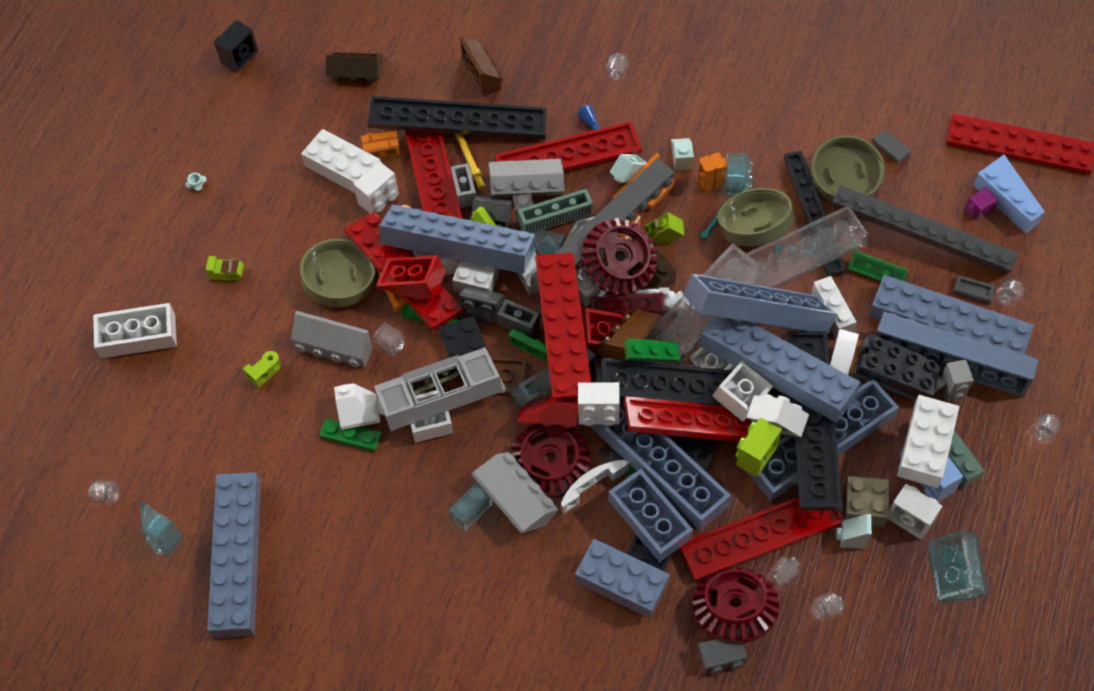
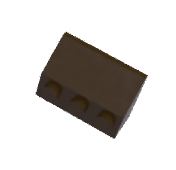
[326,52,383,81]
[616,239,676,290]

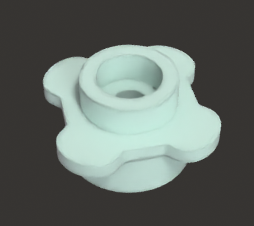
[185,173,207,191]

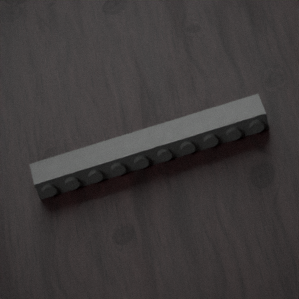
[530,158,674,291]
[831,185,1018,274]

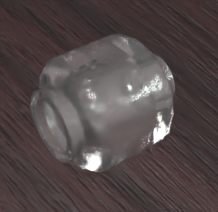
[605,53,630,80]
[995,279,1025,307]
[1031,414,1062,444]
[88,479,120,506]
[771,556,802,587]
[811,592,844,623]

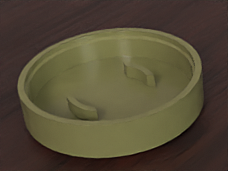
[810,135,885,203]
[718,188,794,246]
[300,239,376,307]

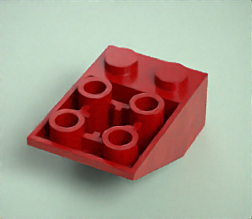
[517,394,579,429]

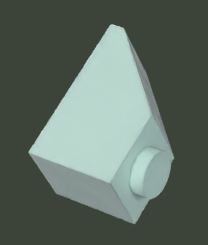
[671,138,694,171]
[610,154,647,183]
[836,514,872,549]

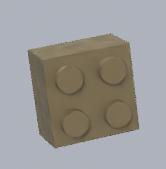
[843,476,889,527]

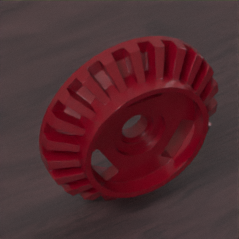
[581,218,658,295]
[510,423,591,498]
[692,567,780,644]

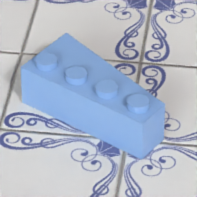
[973,155,1045,233]

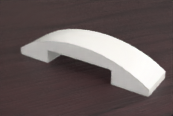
[830,329,859,375]
[561,460,629,514]

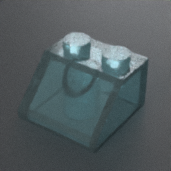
[140,502,184,557]

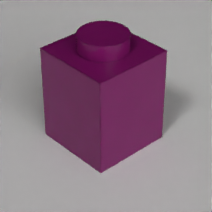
[965,187,998,220]

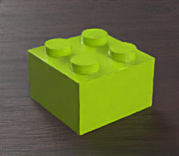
[735,417,782,477]

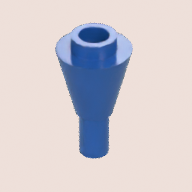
[577,105,600,130]

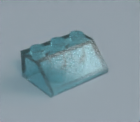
[928,530,988,602]

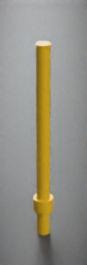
[455,134,485,190]

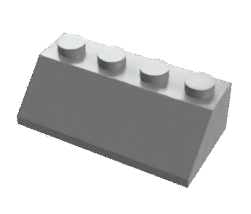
[488,159,565,198]
[291,311,373,368]
[471,452,558,534]

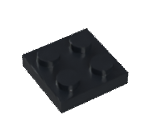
[438,315,487,358]

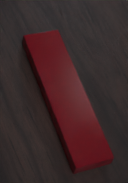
[591,292,665,315]

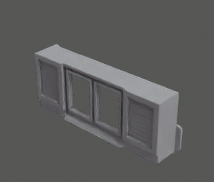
[374,348,506,431]

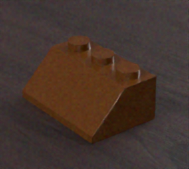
[459,36,503,97]
[598,309,663,360]

